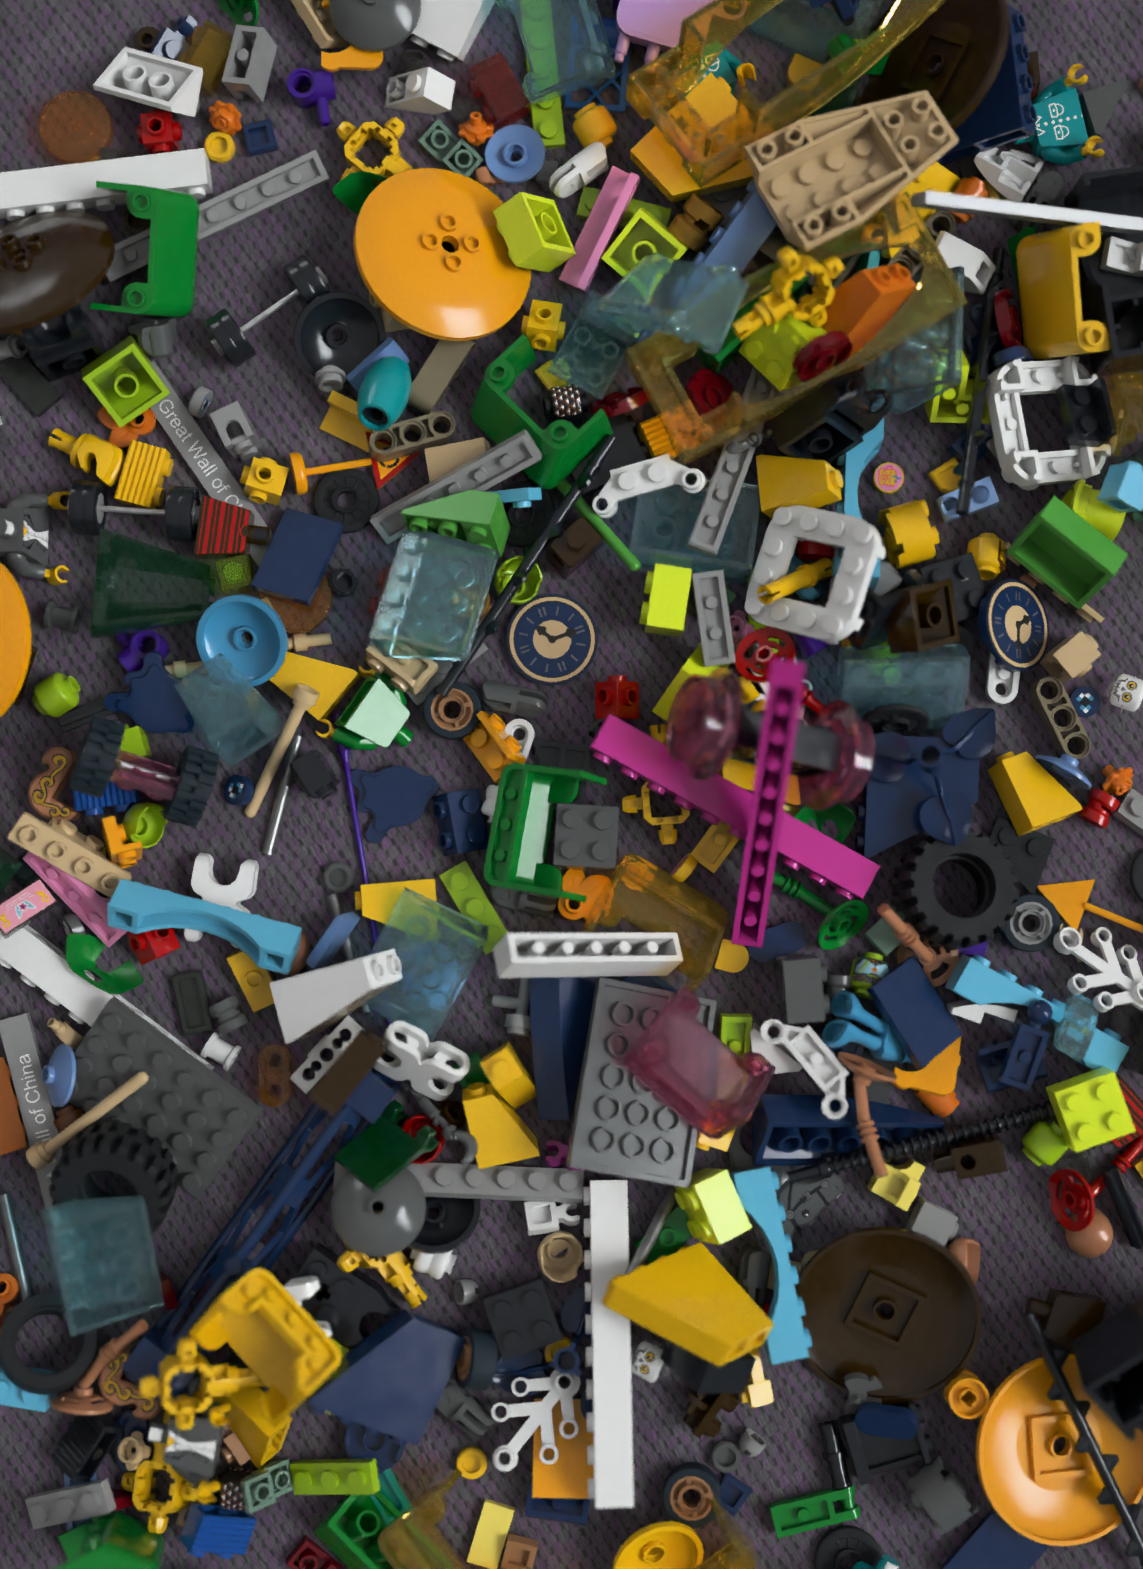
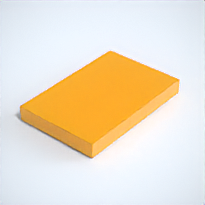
[532,1398,593,1499]

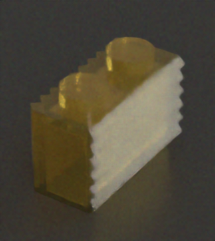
[177,20,233,98]

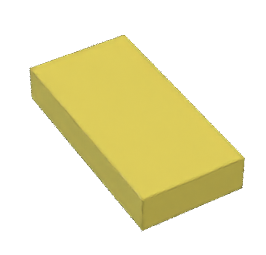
[467,1498,515,1569]

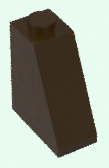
[308,1029,388,1116]

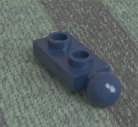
[998,1000,1053,1092]

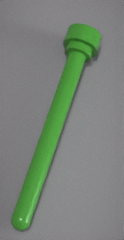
[556,478,641,572]

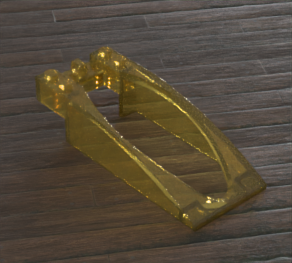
[625,0,947,188]
[624,191,968,466]

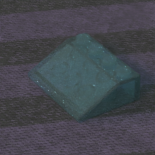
[871,266,964,415]
[629,475,761,584]
[369,531,499,661]
[836,644,970,735]
[366,887,489,1043]
[41,1196,165,1337]

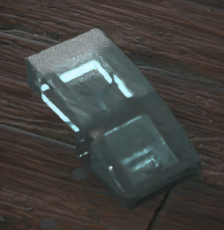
[1054,993,1099,1062]

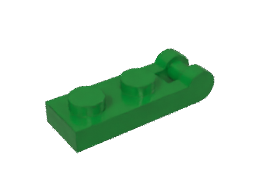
[769,1483,861,1539]

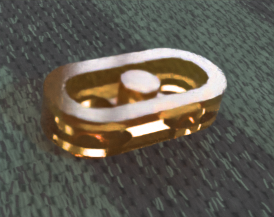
[258,1044,292,1107]

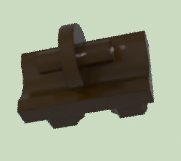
[683,1388,739,1438]

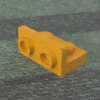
[463,710,527,784]
[102,816,143,869]

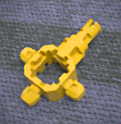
[336,117,413,185]
[730,246,844,341]
[622,724,690,845]
[336,1210,428,1309]
[139,1337,266,1430]
[121,1408,198,1534]

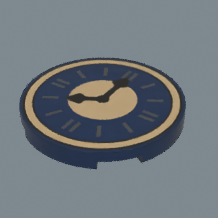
[978,579,1049,672]
[506,594,598,686]

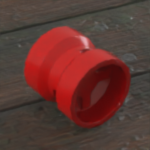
[1077,788,1120,830]

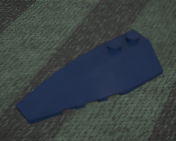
[530,932,598,1120]
[752,1094,945,1165]

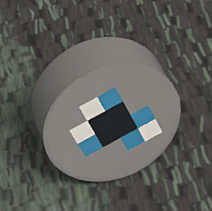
[188,386,213,419]

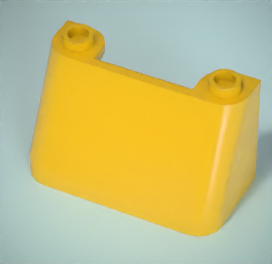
[1016,221,1109,360]
[188,1268,342,1429]

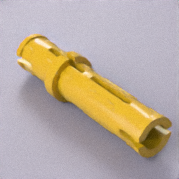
[757,557,833,605]

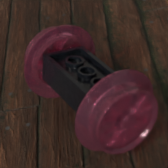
[666,668,875,810]

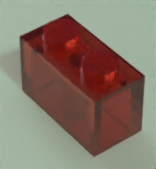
[467,51,530,130]

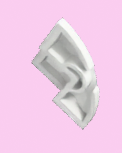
[974,148,1045,202]

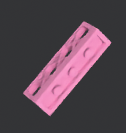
[559,166,640,293]
[23,851,127,948]

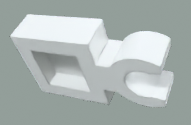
[524,1201,580,1236]

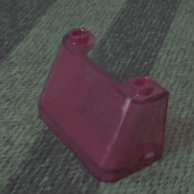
[624,986,776,1138]

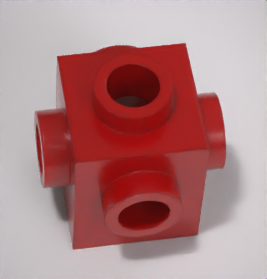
[136,109,183,154]
[595,675,639,720]
[126,928,181,966]

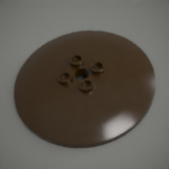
[852,0,1010,130]
[0,210,115,335]
[795,1227,982,1403]

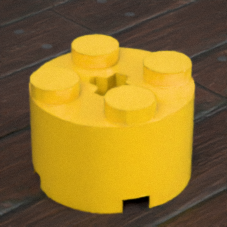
[878,499,940,569]

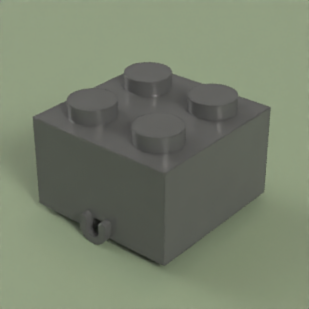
[552,803,620,872]
[776,955,830,1025]

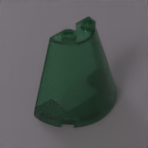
[90,529,216,639]

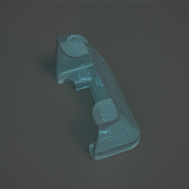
[496,0,616,104]
[596,253,748,354]

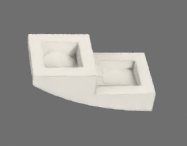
[1100,236,1143,278]
[946,1000,1018,1024]

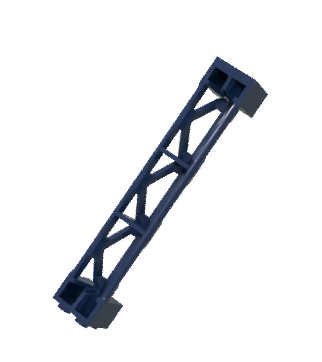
[121,1068,401,1402]

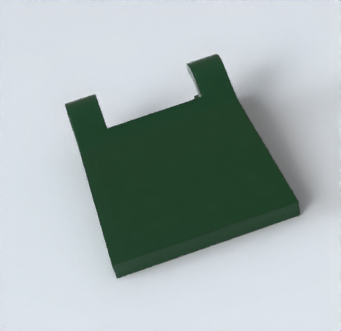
[333,1100,439,1193]

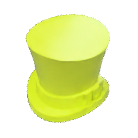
[1061,478,1126,542]

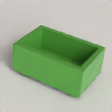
[1006,496,1128,610]

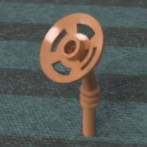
[877,904,959,987]
[837,1052,897,1178]
[49,1319,149,1415]

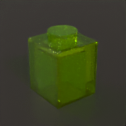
[215,554,255,596]

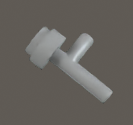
[492,978,531,1037]

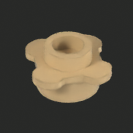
[118,1431,151,1471]

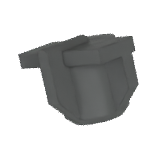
[128,316,178,357]

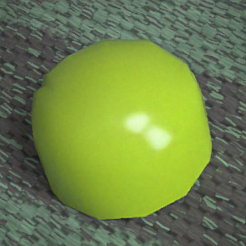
[494,555,543,605]
[122,802,168,849]

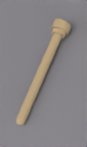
[244,683,320,818]
[26,1072,149,1170]

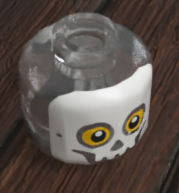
[1104,673,1143,717]
[631,1337,672,1384]

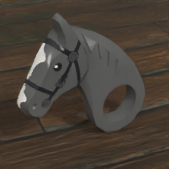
[728,1106,844,1251]

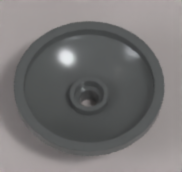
[330,0,421,52]
[331,1168,426,1256]

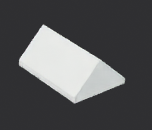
[93,47,203,117]

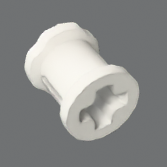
[200,1032,242,1071]

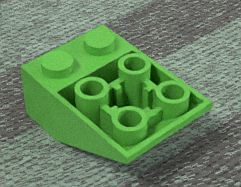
[401,490,511,558]

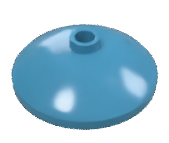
[196,595,288,687]

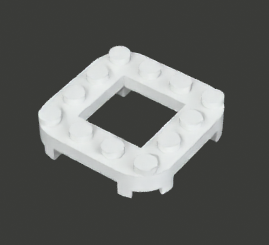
[986,356,1111,486]
[744,505,885,644]

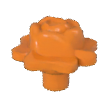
[208,100,242,136]
[458,112,494,146]
[1102,765,1133,796]

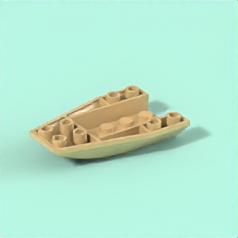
[744,90,959,251]

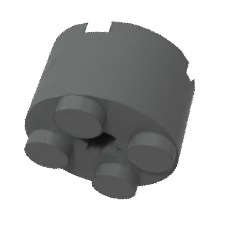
[908,1455,979,1536]

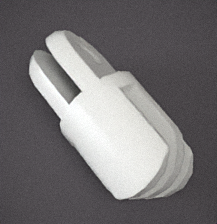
[549,141,609,198]

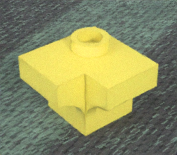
[867,1157,925,1211]

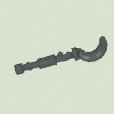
[726,427,775,454]
[401,1079,478,1165]

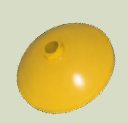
[613,1521,704,1569]

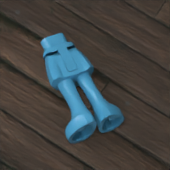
[822,990,913,1064]

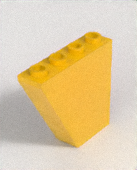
[630,72,773,203]
[601,1242,774,1367]

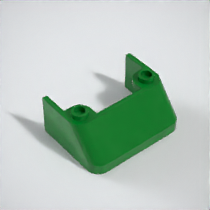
[90,181,200,318]
[470,334,613,489]
[483,763,607,902]
[53,1510,165,1569]

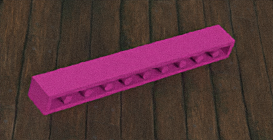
[731,659,805,948]
[588,714,880,901]

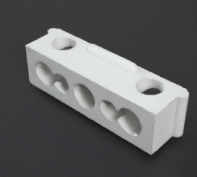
[289,1015,363,1094]

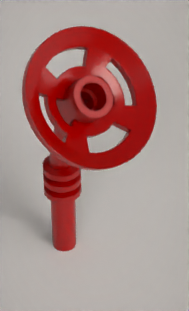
[735,627,838,726]
[1048,1134,1143,1232]

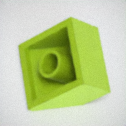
[81,335,171,428]

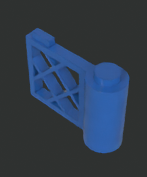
[565,15,636,113]

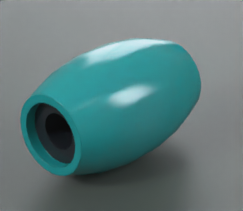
[357,356,412,431]

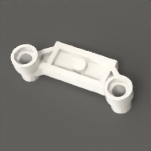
[592,454,706,519]
[760,1019,850,1119]

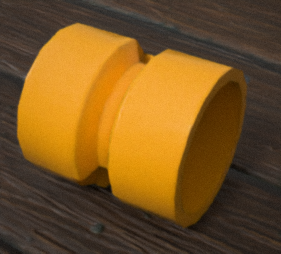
[941,1368,990,1420]

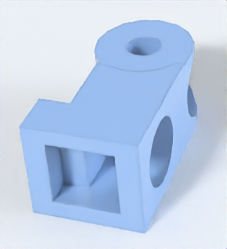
[936,476,999,523]

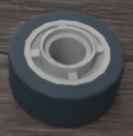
[1000,894,1060,952]

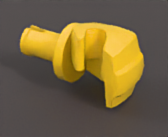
[48,428,125,488]

